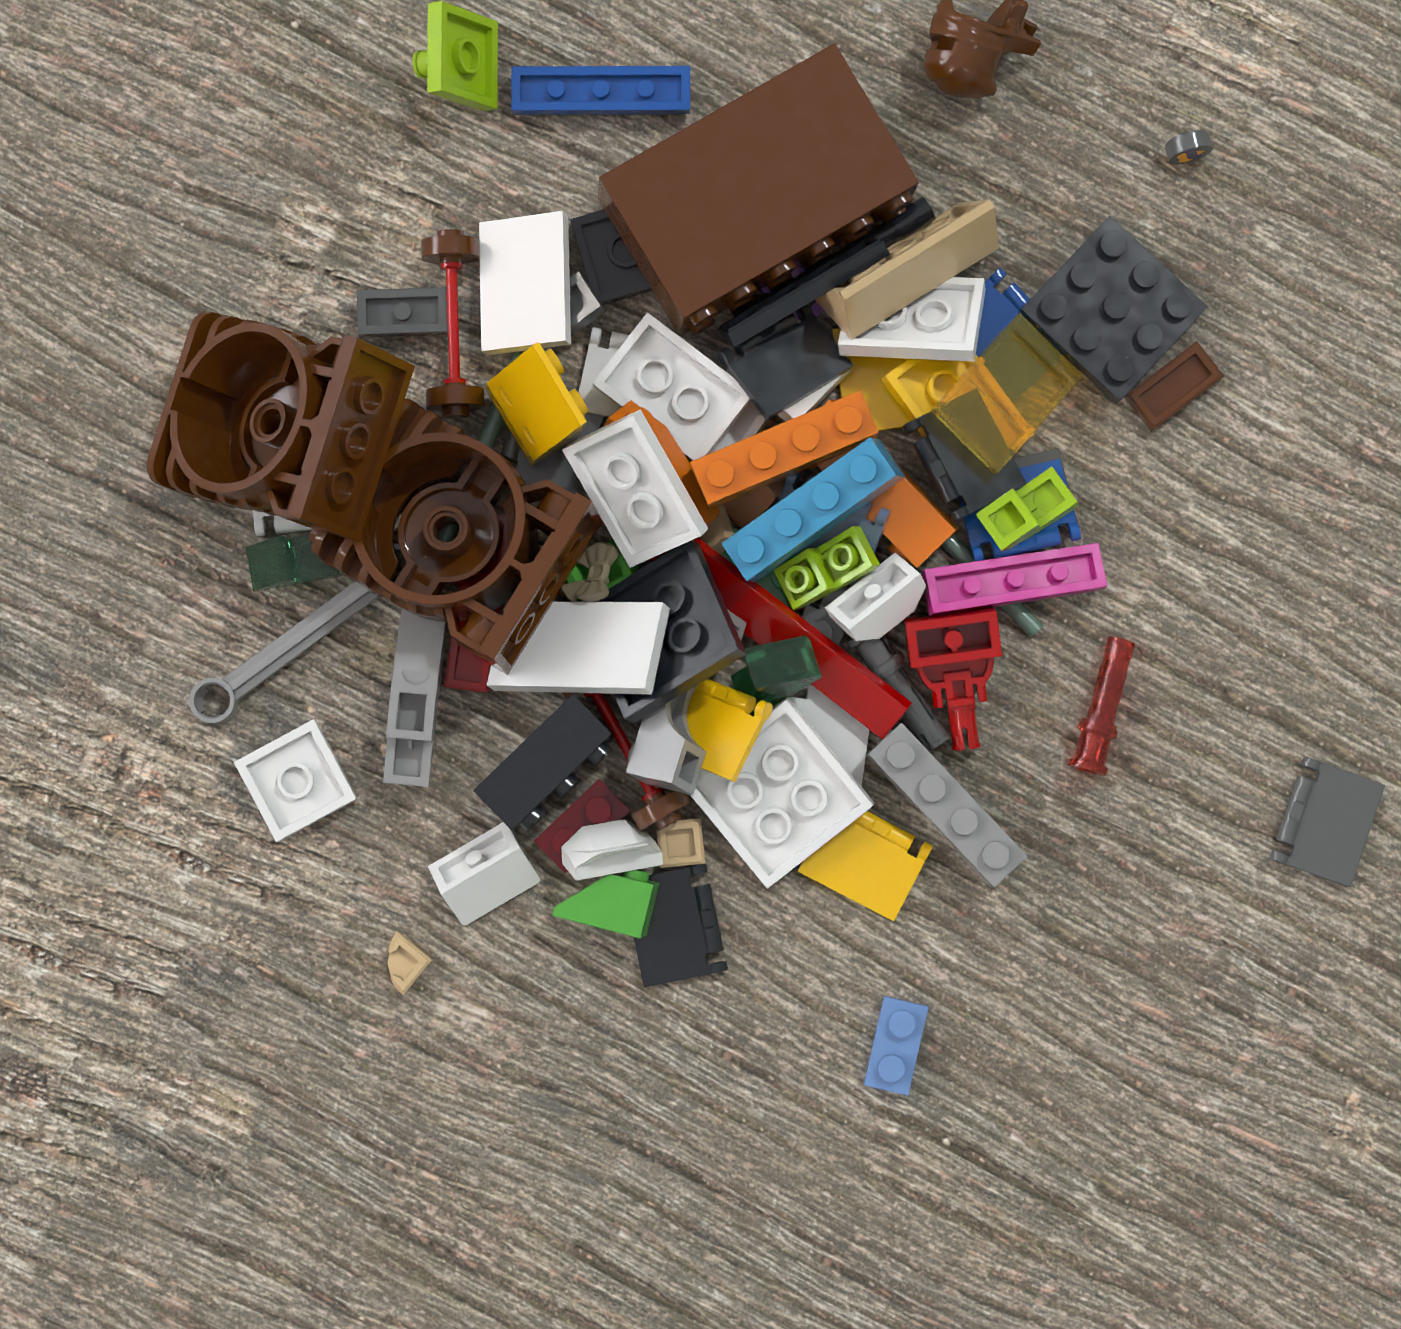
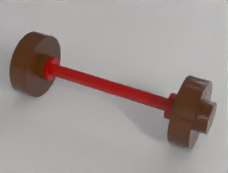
[421,229,485,419]
[562,692,691,831]

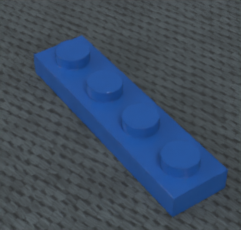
[511,66,690,115]

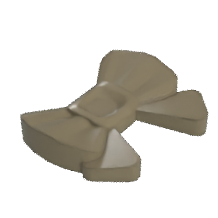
[562,542,619,602]

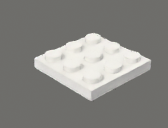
[691,697,874,889]

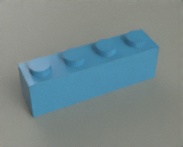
[721,437,905,581]

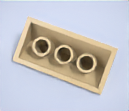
[815,199,999,340]

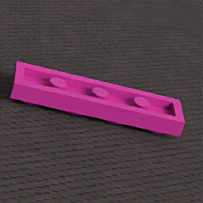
[921,543,1107,617]

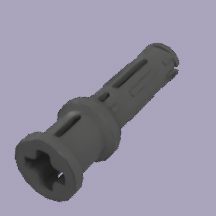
[847,635,950,751]

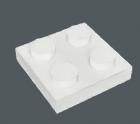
[234,719,358,842]

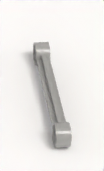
[189,544,401,724]

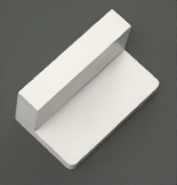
[428,822,540,926]

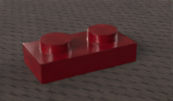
[534,779,631,874]

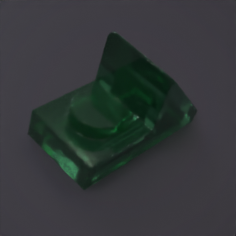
[246,535,343,592]
[731,636,822,716]

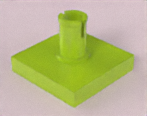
[412,1,498,111]

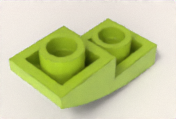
[774,526,880,610]

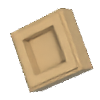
[656,818,705,868]

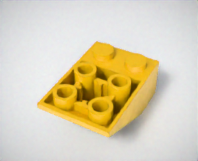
[485,342,589,466]

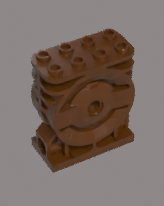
[147,311,415,542]
[309,398,603,675]

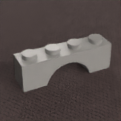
[625,610,747,795]
[866,723,1027,888]

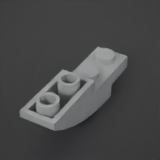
[383,609,447,787]

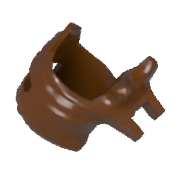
[923,0,1041,98]

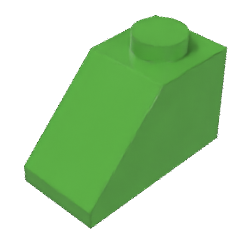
[552,869,660,938]

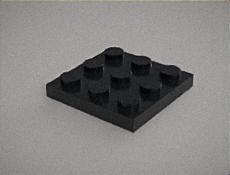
[1018,216,1208,405]
[594,540,746,724]

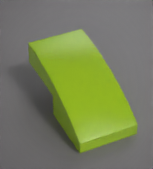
[976,467,1079,552]

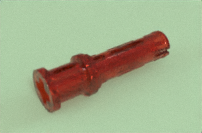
[1067,636,1136,776]

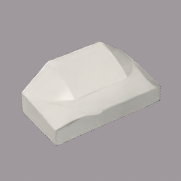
[825,553,926,641]
[561,819,663,880]

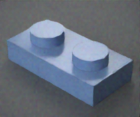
[863,995,929,1096]

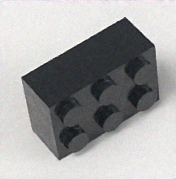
[473,694,614,831]

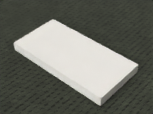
[487,601,670,694]

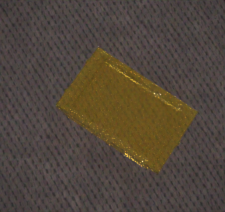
[931,313,1083,475]

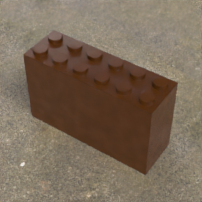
[598,43,919,337]

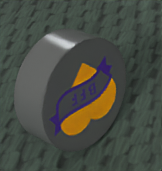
[1165,130,1213,165]

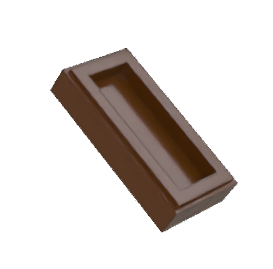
[1124,341,1224,432]

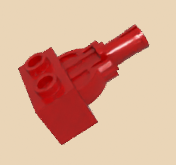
[903,607,1002,751]

